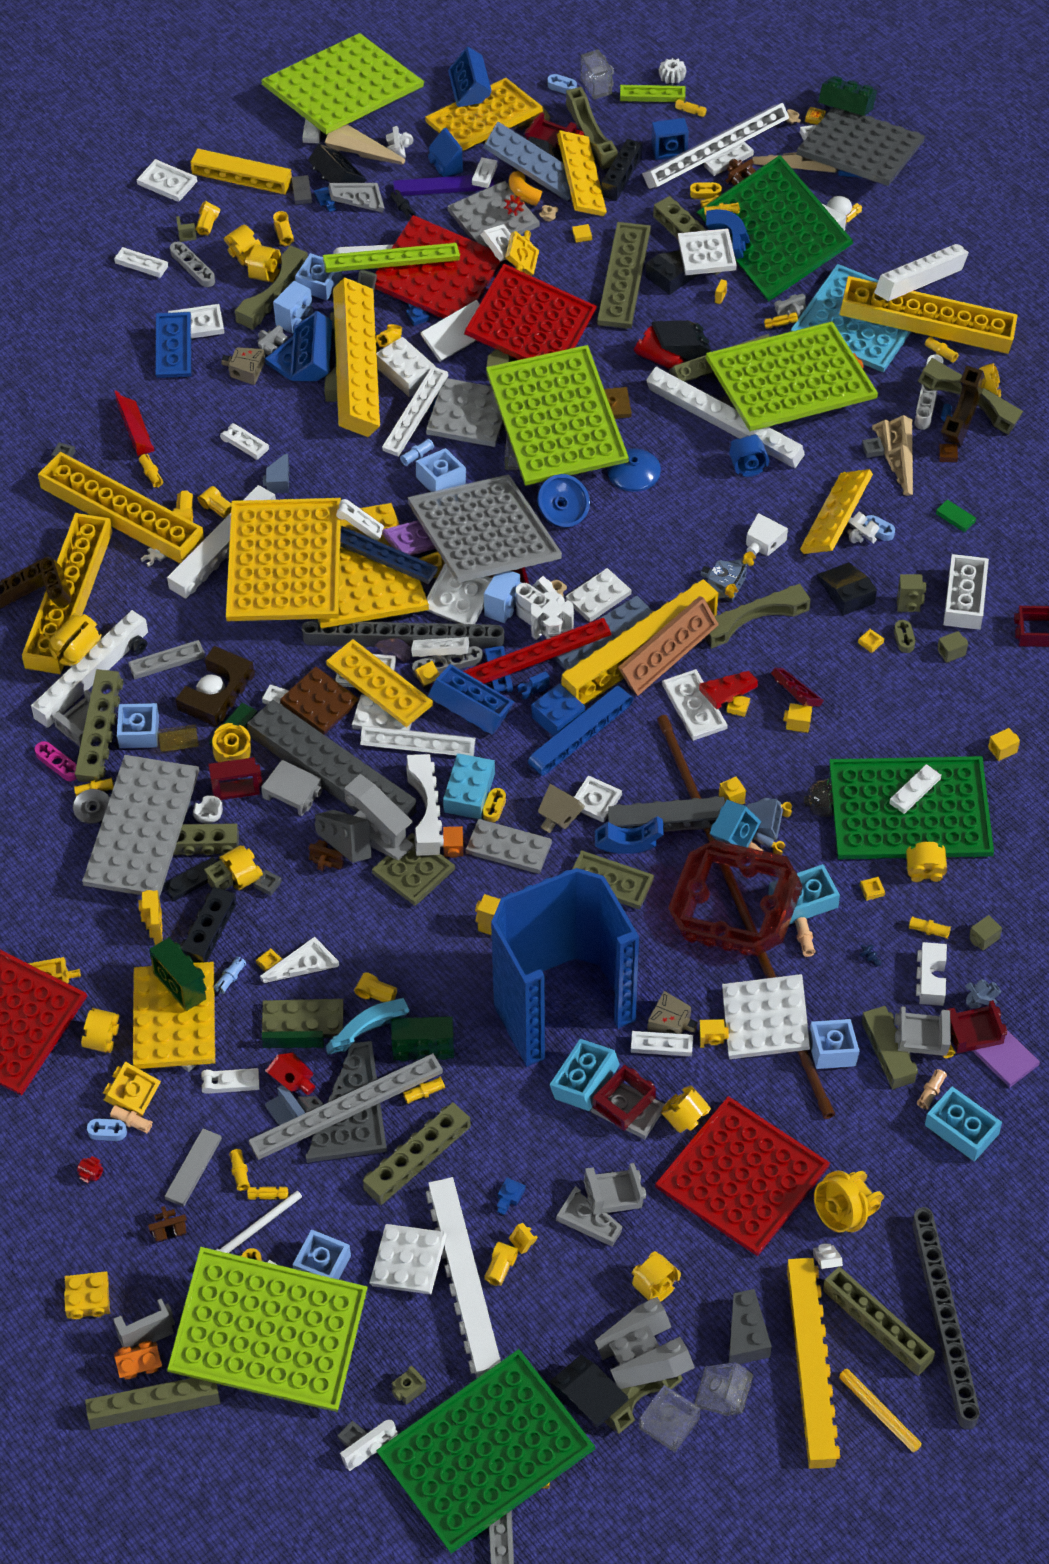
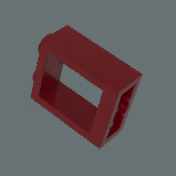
[1014,605,1049,647]
[209,757,263,800]
[592,1065,656,1131]

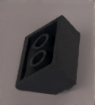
[308,144,367,183]

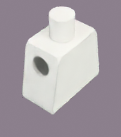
[746,513,788,556]

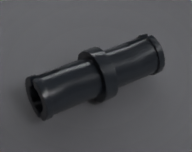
[390,190,416,220]

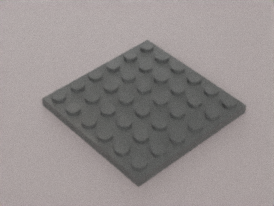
[796,107,925,186]

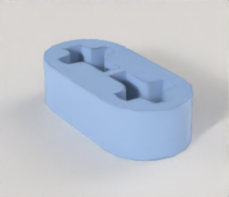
[548,74,577,94]
[863,515,895,541]
[87,1119,127,1141]

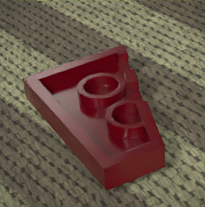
[771,667,824,707]

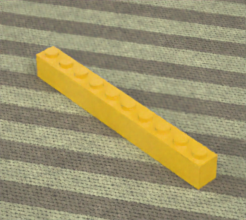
[787,1258,840,1469]

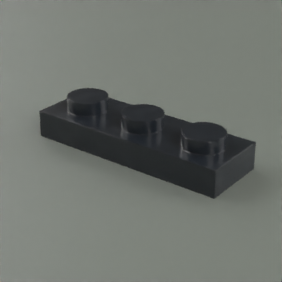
[163,857,217,902]

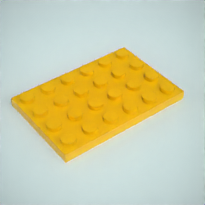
[425,78,543,151]
[133,962,215,1069]

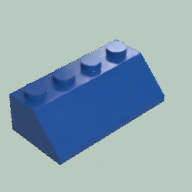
[448,46,492,107]
[290,311,333,381]
[428,664,514,735]

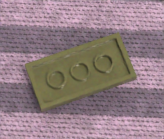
[573,850,654,910]
[262,999,344,1038]

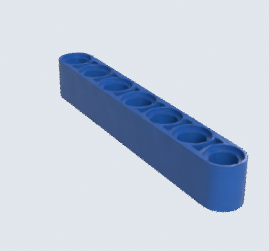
[528,686,633,776]

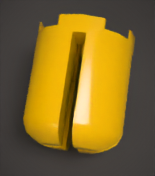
[48,613,101,666]

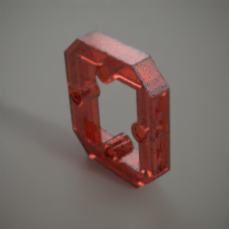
[668,840,803,956]

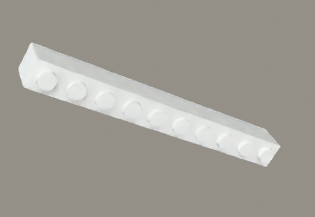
[642,103,789,189]
[646,367,805,468]
[426,1177,501,1379]

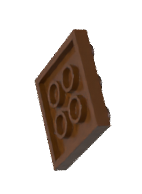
[280,667,359,735]

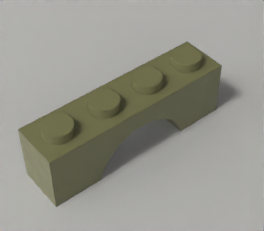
[604,1375,683,1434]

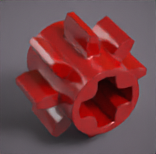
[503,195,525,216]
[77,1156,103,1183]

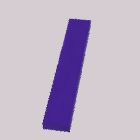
[393,175,494,196]

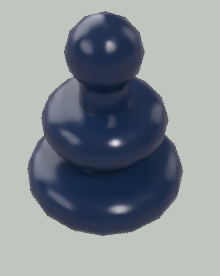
[860,944,882,966]

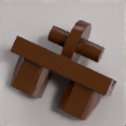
[725,158,756,185]
[309,839,344,871]
[148,1205,187,1243]

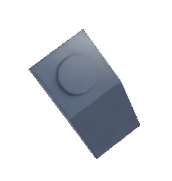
[263,454,289,493]

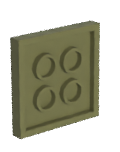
[372,833,455,906]

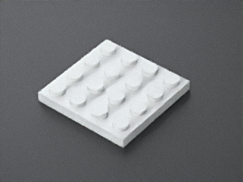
[722,974,810,1059]

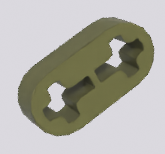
[894,620,915,653]

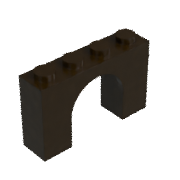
[941,365,986,447]
[176,646,255,727]

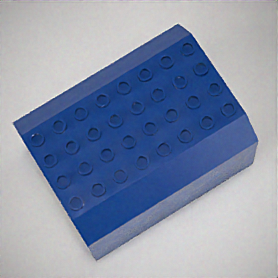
[491,868,639,1067]

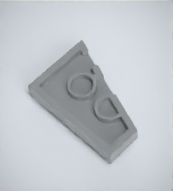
[328,183,384,213]
[556,1186,622,1247]

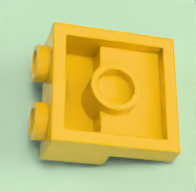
[138,890,163,945]
[103,1061,161,1117]
[64,1271,110,1319]

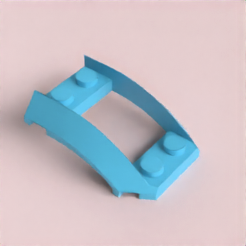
[326,998,409,1055]

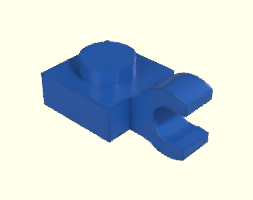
[314,187,336,212]
[405,303,429,326]
[518,671,550,699]
[497,1178,526,1215]

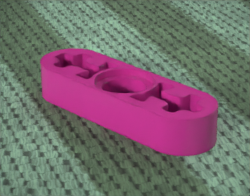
[35,741,77,781]

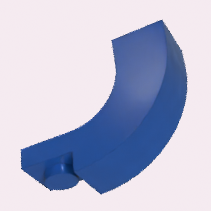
[706,209,750,259]
[595,816,664,854]

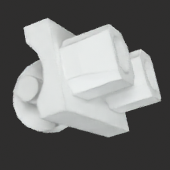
[386,126,413,158]
[847,512,880,544]

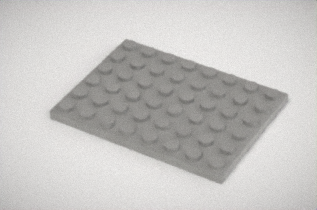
[408,475,562,583]

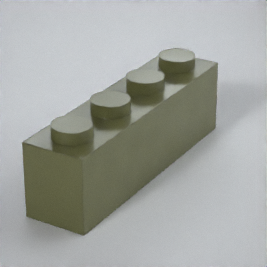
[861,1006,918,1089]

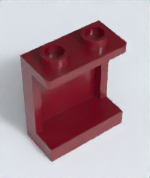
[525,112,576,150]
[947,1000,1007,1054]

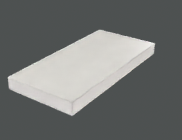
[421,300,480,362]
[662,669,727,741]

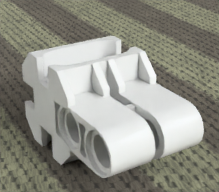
[516,583,574,640]

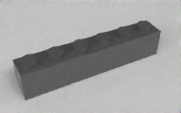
[608,796,725,832]

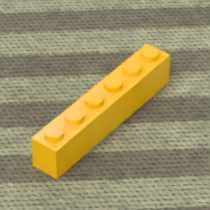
[191,149,292,195]

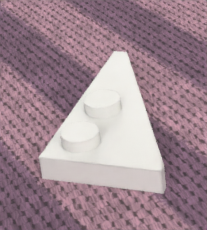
[260,937,339,983]

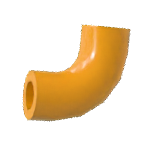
[509,171,542,206]

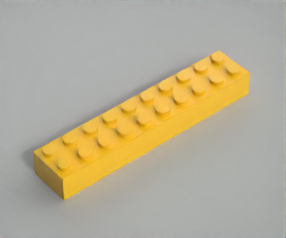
[839,276,1017,354]
[333,277,380,437]
[38,452,204,564]
[22,513,112,674]
[562,579,718,705]

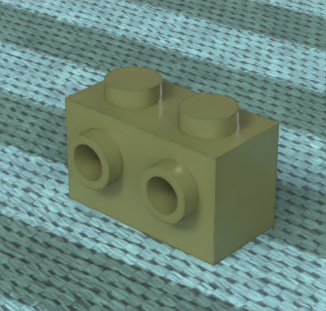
[897,574,926,612]

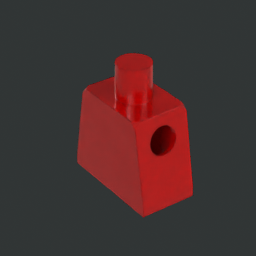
[265,1053,316,1095]

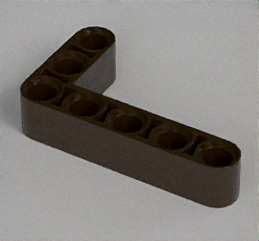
[0,557,71,609]

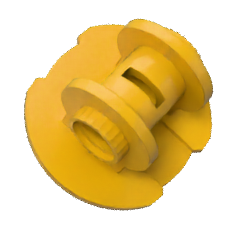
[814,1170,884,1232]

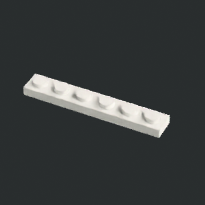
[382,366,448,457]
[360,725,476,756]

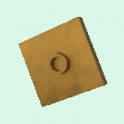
[604,387,632,419]

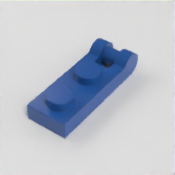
[485,646,513,693]

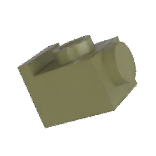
[204,860,233,890]
[391,1365,426,1405]

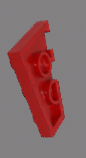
[699,671,758,710]

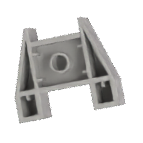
[344,774,414,860]
[595,1297,695,1389]

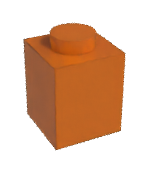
[443,826,463,858]

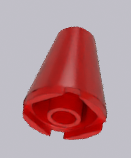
[634,326,683,369]

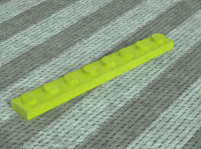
[322,243,460,273]

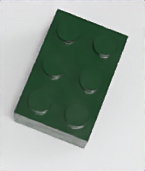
[818,76,877,116]
[149,937,207,1011]
[391,1016,454,1061]

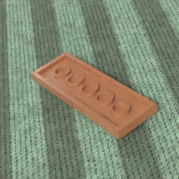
[618,596,719,696]

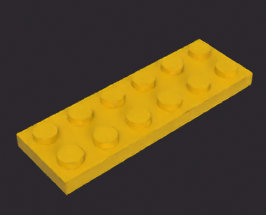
[557,131,607,216]
[800,469,873,554]
[326,639,433,728]

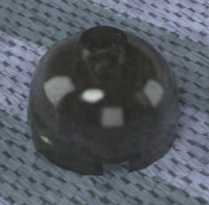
[804,778,834,817]

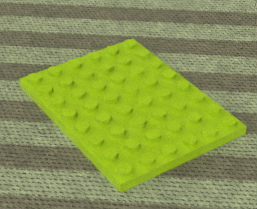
[262,33,424,134]
[705,321,878,432]
[486,345,629,486]
[167,1247,368,1412]

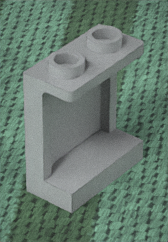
[53,690,108,747]
[261,760,323,816]
[895,1006,951,1056]
[583,1163,646,1215]
[113,1299,175,1348]

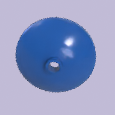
[607,448,661,492]
[537,474,590,528]

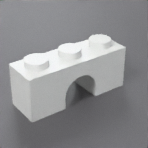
[916,942,947,1006]

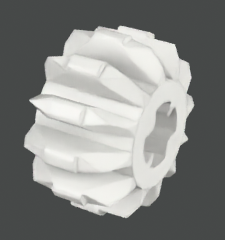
[659,58,686,85]

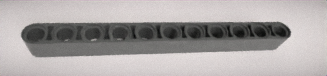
[302,621,504,649]
[912,1207,980,1430]

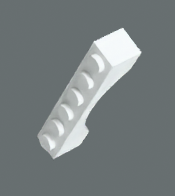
[406,754,444,856]

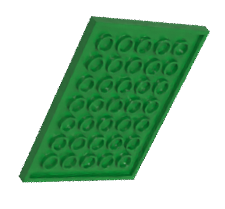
[697,155,853,302]
[829,756,994,859]
[376,1349,595,1554]

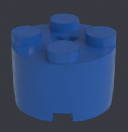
[729,434,769,477]

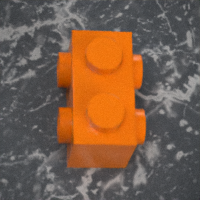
[114,1341,162,1380]

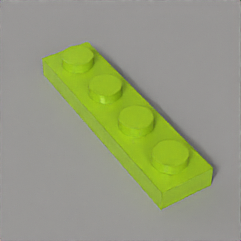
[620,85,685,102]

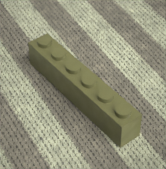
[85,1378,220,1430]

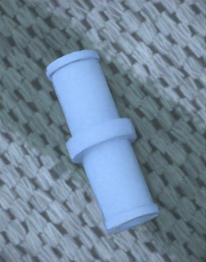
[400,439,434,466]
[214,956,246,994]

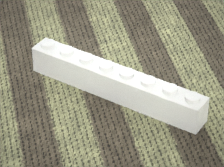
[874,244,969,301]
[167,485,276,598]
[31,610,148,728]

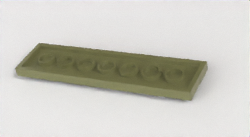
[597,222,651,329]

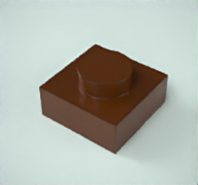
[939,444,958,462]

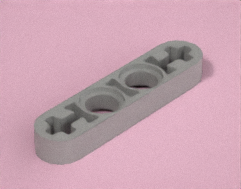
[170,242,215,287]
[412,646,483,678]

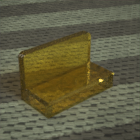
[158,725,199,752]

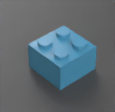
[709,800,761,855]

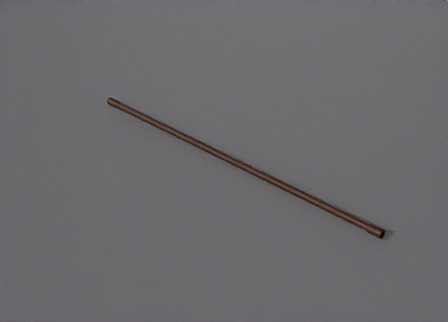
[657,715,835,1119]

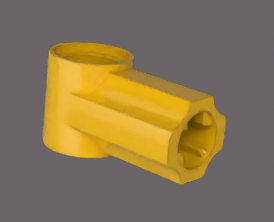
[195,200,220,236]
[273,211,294,247]
[376,324,402,348]
[198,486,231,518]
[173,491,193,522]
[354,973,397,1002]
[484,1242,518,1286]

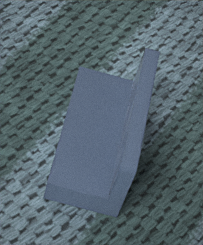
[265,1085,305,1126]

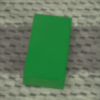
[936,499,976,532]

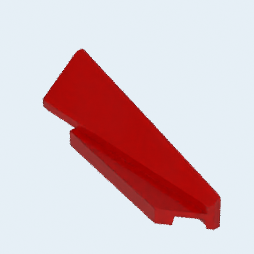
[114,391,155,456]

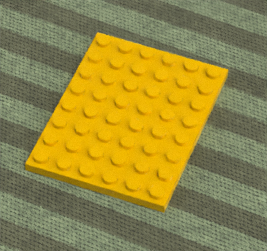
[226,498,341,621]
[318,503,429,628]

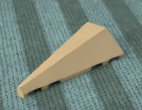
[325,124,405,165]
[753,152,838,173]
[872,415,913,496]

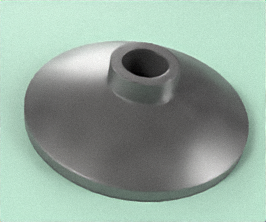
[73,789,110,824]

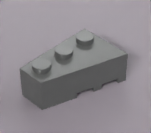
[315,810,371,863]
[728,1289,772,1367]

